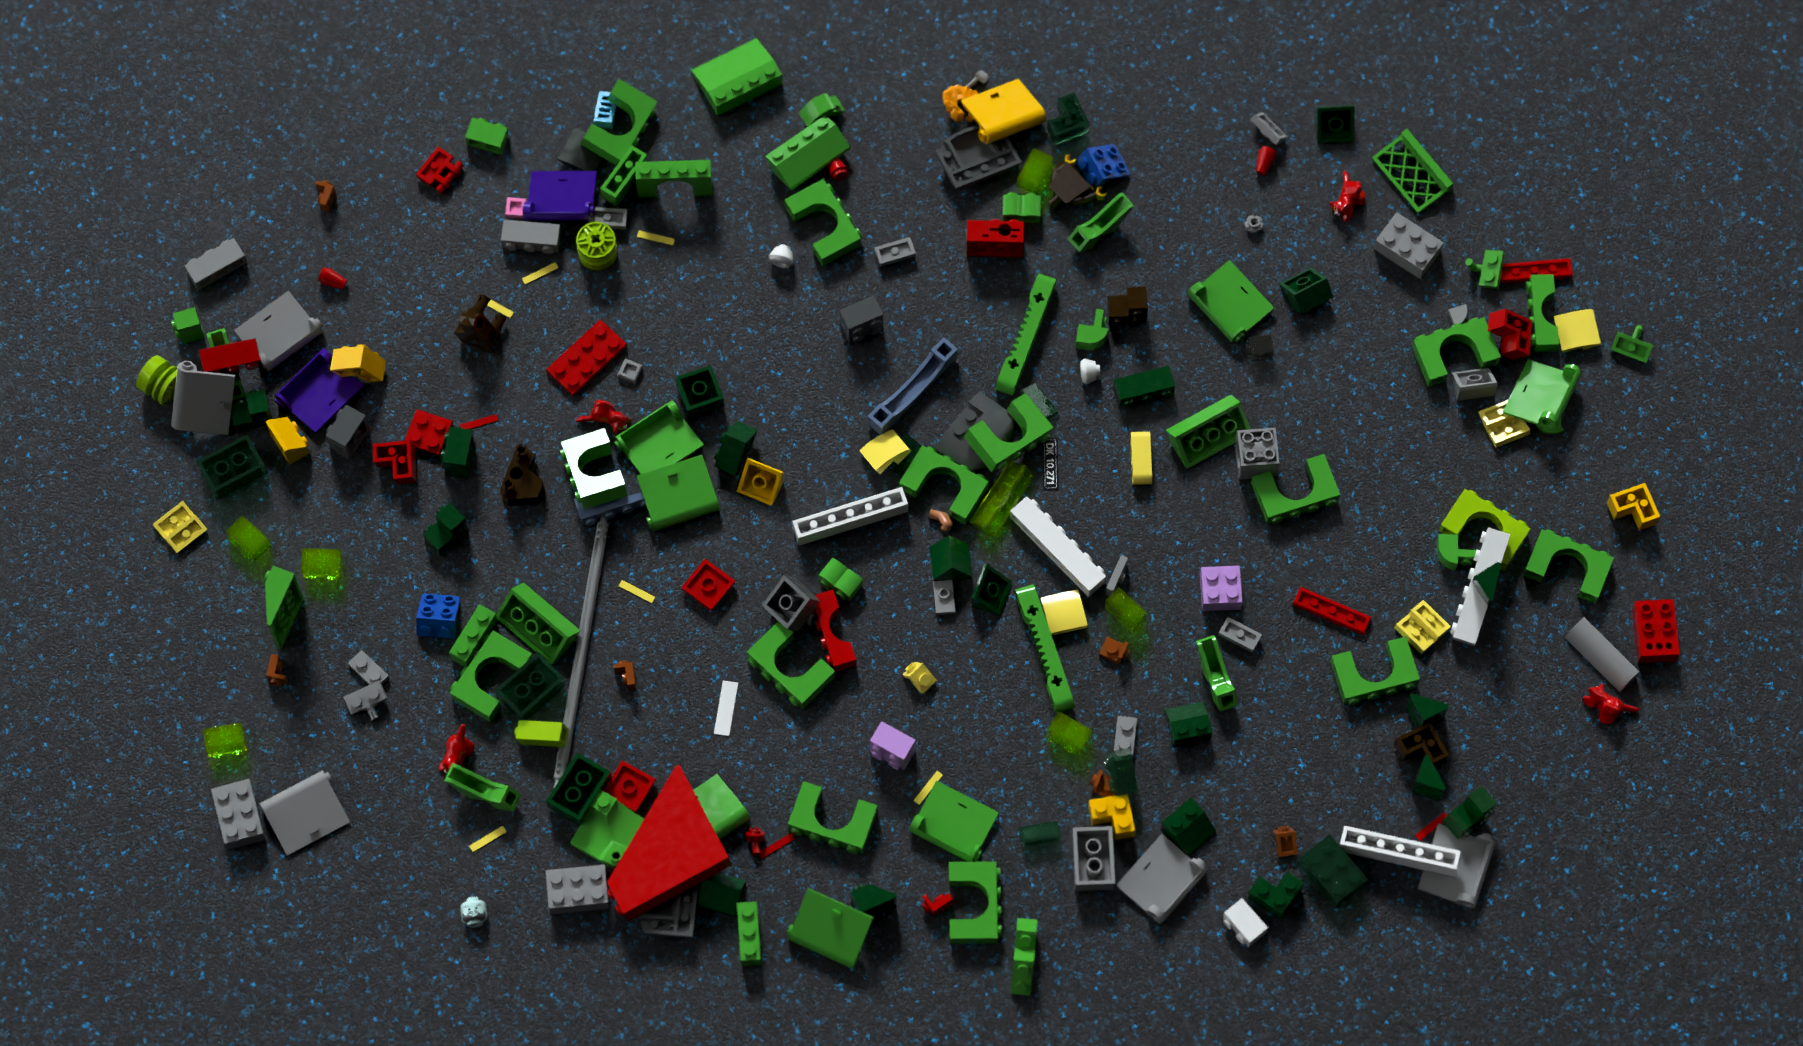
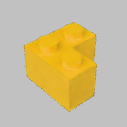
[330,345,386,383]
[1607,483,1660,531]
[1088,793,1135,840]

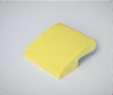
[1554,309,1602,353]
[1479,400,1530,448]
[859,429,911,474]
[152,501,207,553]
[1041,589,1088,635]
[1394,600,1451,655]

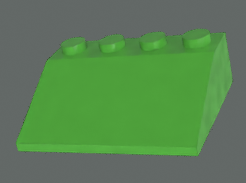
[691,38,783,116]
[264,566,304,650]

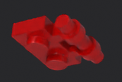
[416,147,464,194]

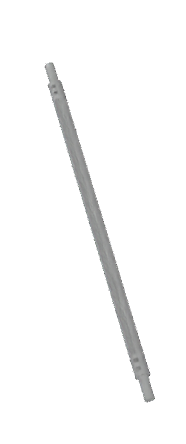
[553,516,609,797]

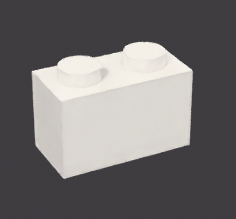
[1223,898,1268,947]

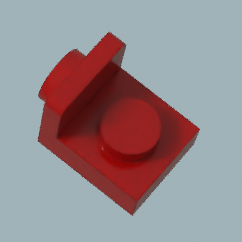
[921,893,953,917]

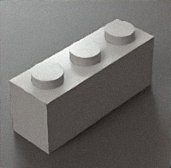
[501,220,561,254]
[184,238,247,290]

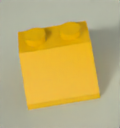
[266,417,310,465]

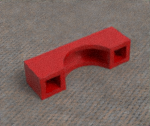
[812,590,856,672]

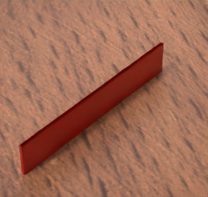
[460,414,498,429]
[1415,812,1447,841]
[759,833,795,859]

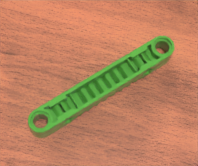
[995,273,1057,396]
[1014,584,1075,713]

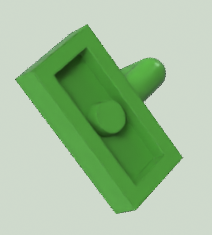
[1465,250,1505,289]
[1611,324,1653,363]

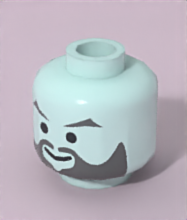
[461,897,487,927]

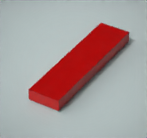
[1500,258,1573,284]
[1293,587,1371,636]

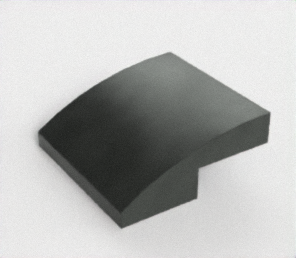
[557,128,602,171]

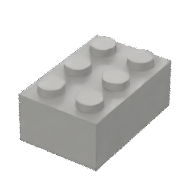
[1374,212,1444,279]
[211,779,266,850]
[1072,826,1115,891]
[546,865,609,915]

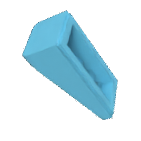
[593,91,616,129]

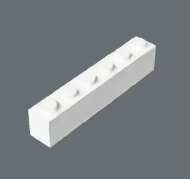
[792,487,908,546]
[1010,496,1106,597]
[1450,527,1510,646]
[1340,826,1461,877]

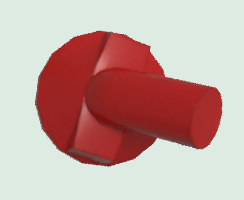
[745,827,765,856]

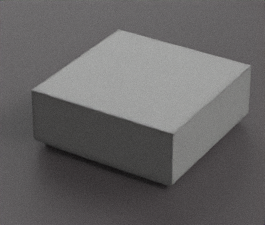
[617,359,643,384]

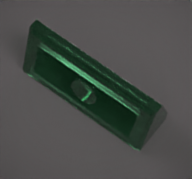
[1020,383,1058,420]
[887,434,921,476]
[1018,821,1061,847]

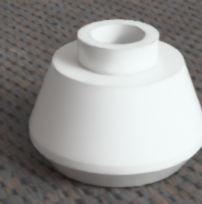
[769,244,793,268]
[1080,359,1100,384]

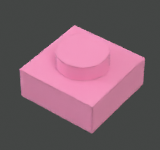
[505,197,526,219]

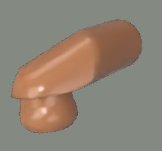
[929,509,953,532]

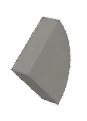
[1448,304,1467,325]

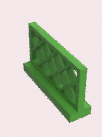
[1372,129,1454,214]

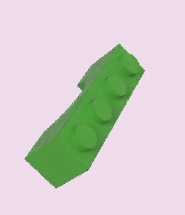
[1526,274,1559,352]

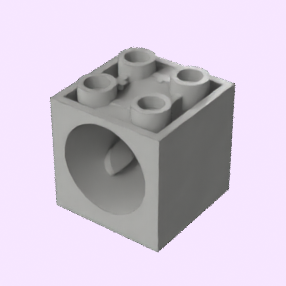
[1235,428,1280,480]

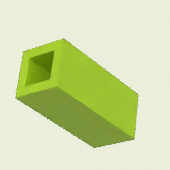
[515,720,569,747]

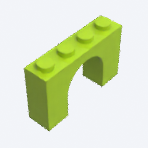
[1439,489,1531,571]

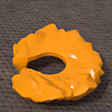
[942,85,978,123]

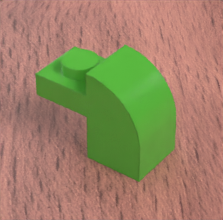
[799,93,845,127]
[1075,309,1109,350]
[1437,534,1476,570]

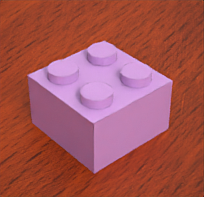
[1200,566,1242,611]
[870,721,916,771]

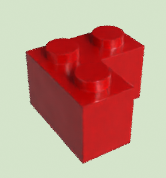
[1488,308,1532,360]
[373,440,417,484]

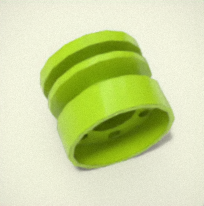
[576,222,617,270]
[136,355,177,406]

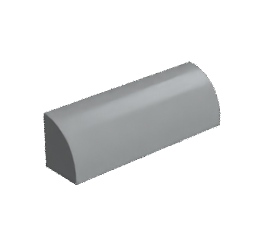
[1565,617,1639,692]

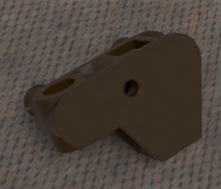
[454,294,507,353]
[500,444,545,506]

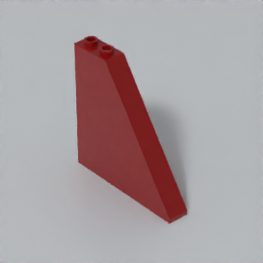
[607,764,732,921]

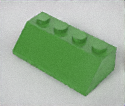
[766,115,851,190]
[1166,395,1251,469]
[496,583,580,665]

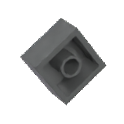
[839,295,883,343]
[326,405,370,460]
[762,575,821,631]

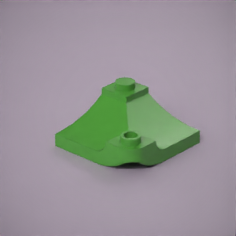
[570,789,644,868]

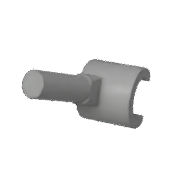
[966,70,988,88]

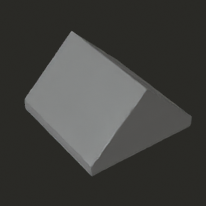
[1452,368,1497,401]

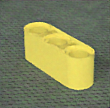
[1130,432,1152,485]

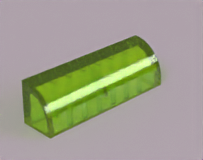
[969,461,1034,537]

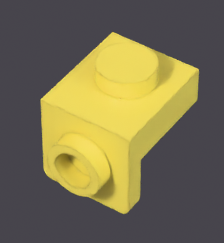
[903,662,937,693]

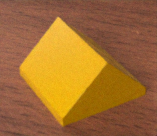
[737,458,784,506]

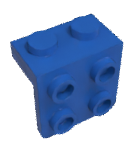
[1076,144,1130,191]
[416,594,460,639]

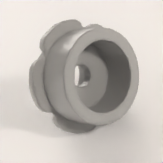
[1245,215,1263,233]

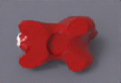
[1329,171,1366,222]
[576,400,632,435]
[1582,684,1639,724]
[438,724,475,774]

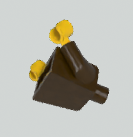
[1048,154,1107,208]

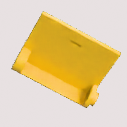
[961,79,1046,144]

